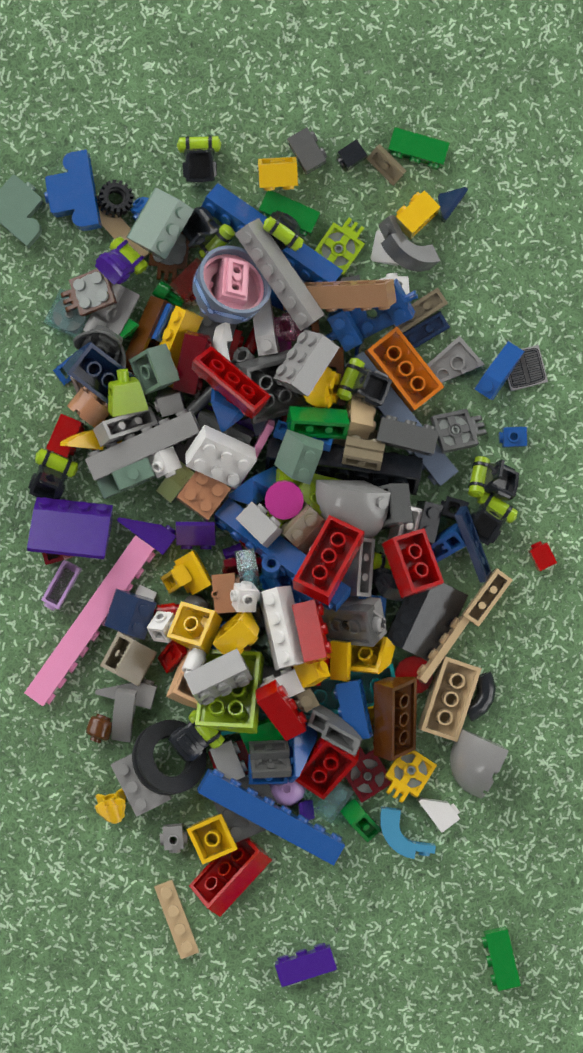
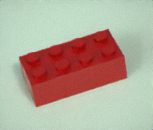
[293,515,364,605]

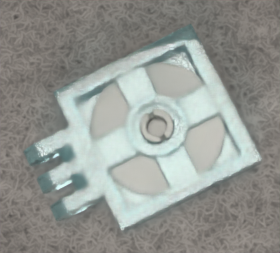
[43,288,92,338]

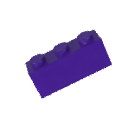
[275,943,337,987]

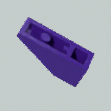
[117,517,176,555]

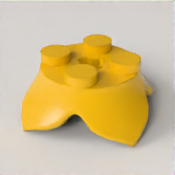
[303,366,341,408]

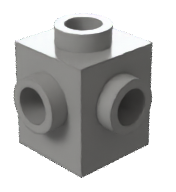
[160,823,188,853]

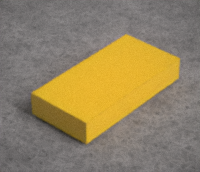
[330,640,351,682]

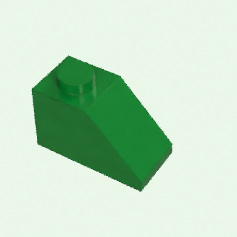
[340,798,382,843]

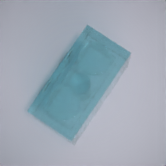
[314,781,354,824]

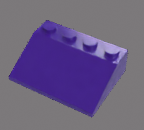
[27,497,113,559]

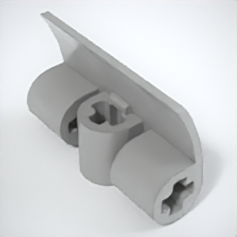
[83,283,140,335]

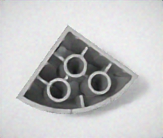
[316,480,391,538]
[450,729,509,799]

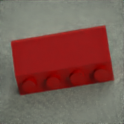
[191,346,271,419]
[189,837,272,917]

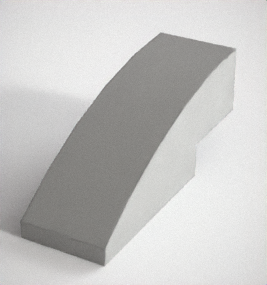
[111,687,137,742]

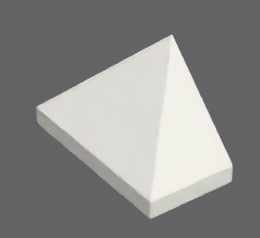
[371,230,399,266]

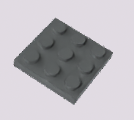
[213,774,277,843]

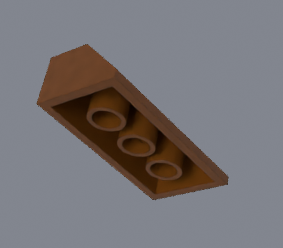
[125,296,175,372]
[373,677,417,761]

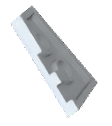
[427,336,485,383]

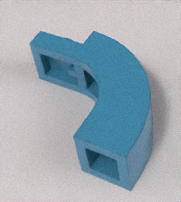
[380,806,436,859]

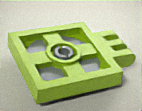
[314,217,365,276]

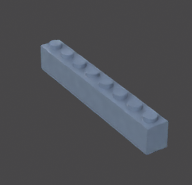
[344,351,459,486]

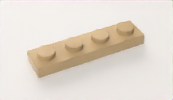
[417,616,470,684]
[154,879,199,959]

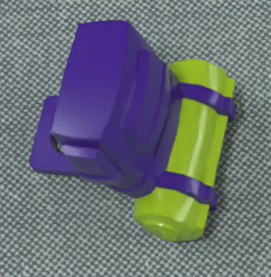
[95,236,148,285]

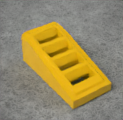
[161,564,192,594]

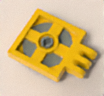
[384,750,437,803]

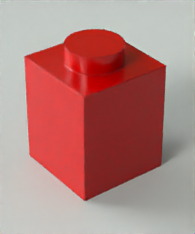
[528,541,557,571]

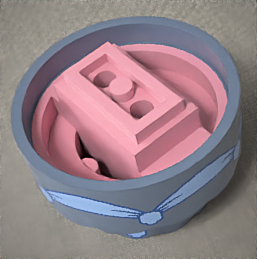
[193,246,272,324]

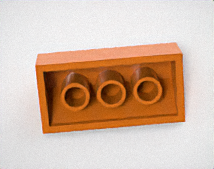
[364,326,444,412]

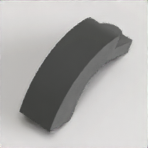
[378,215,440,272]

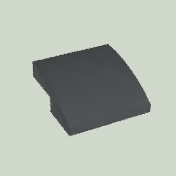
[249,740,292,779]

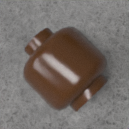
[86,714,112,743]

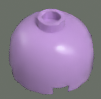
[269,781,306,806]

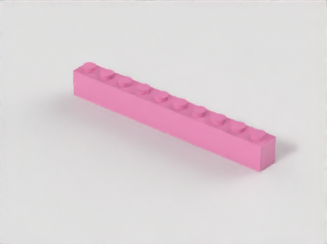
[24,535,156,706]

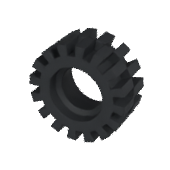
[97,180,134,218]

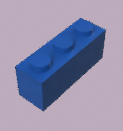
[334,678,373,739]

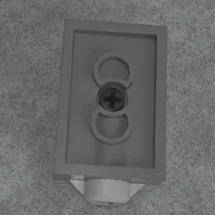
[321,596,387,647]

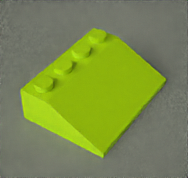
[195,649,264,734]

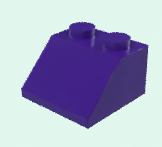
[176,522,216,549]

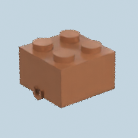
[177,471,231,522]
[211,573,241,615]

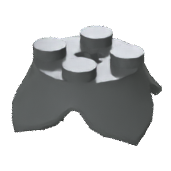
[73,325,126,368]

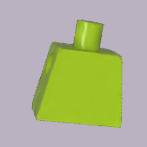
[108,369,148,417]

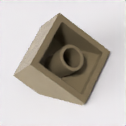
[280,502,325,555]

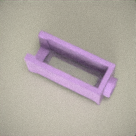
[41,560,82,611]

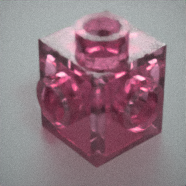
[275,313,304,342]

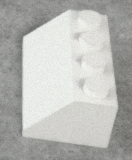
[259,586,304,671]

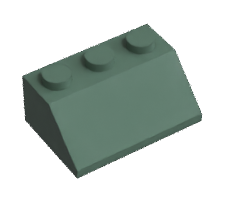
[126,188,194,260]

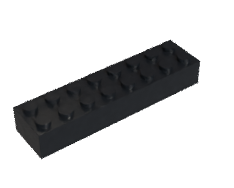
[265,436,423,495]

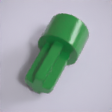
[152,280,184,307]

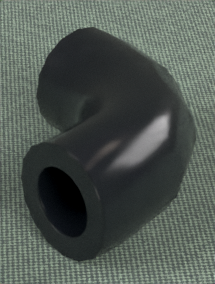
[467,671,496,722]

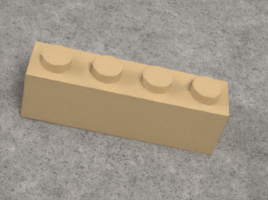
[417,656,482,742]

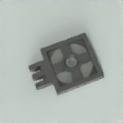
[430,409,487,454]

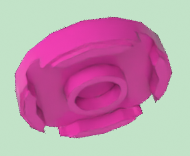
[265,480,304,520]

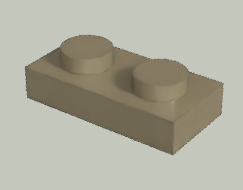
[366,144,406,185]

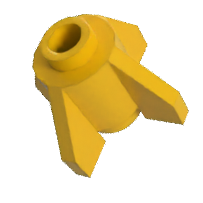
[95,788,126,824]

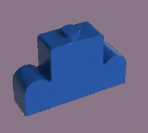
[44,149,102,231]

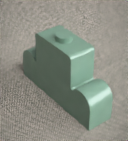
[0,175,43,248]
[96,457,157,499]

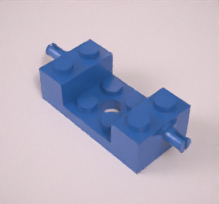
[325,278,418,352]

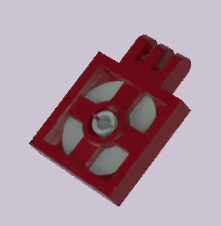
[345,747,392,803]

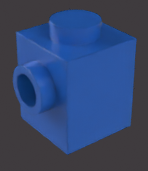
[498,427,527,448]

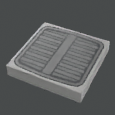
[507,345,548,392]

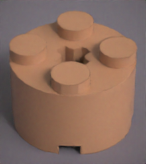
[67,386,109,428]

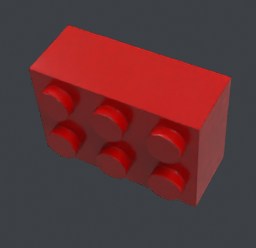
[382,528,444,599]
[295,737,360,800]

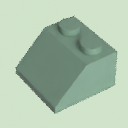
[129,343,180,396]
[274,429,324,485]

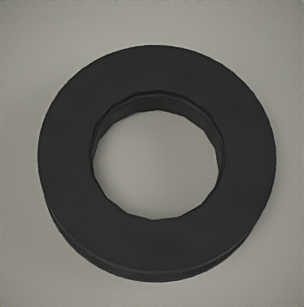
[132,720,207,795]

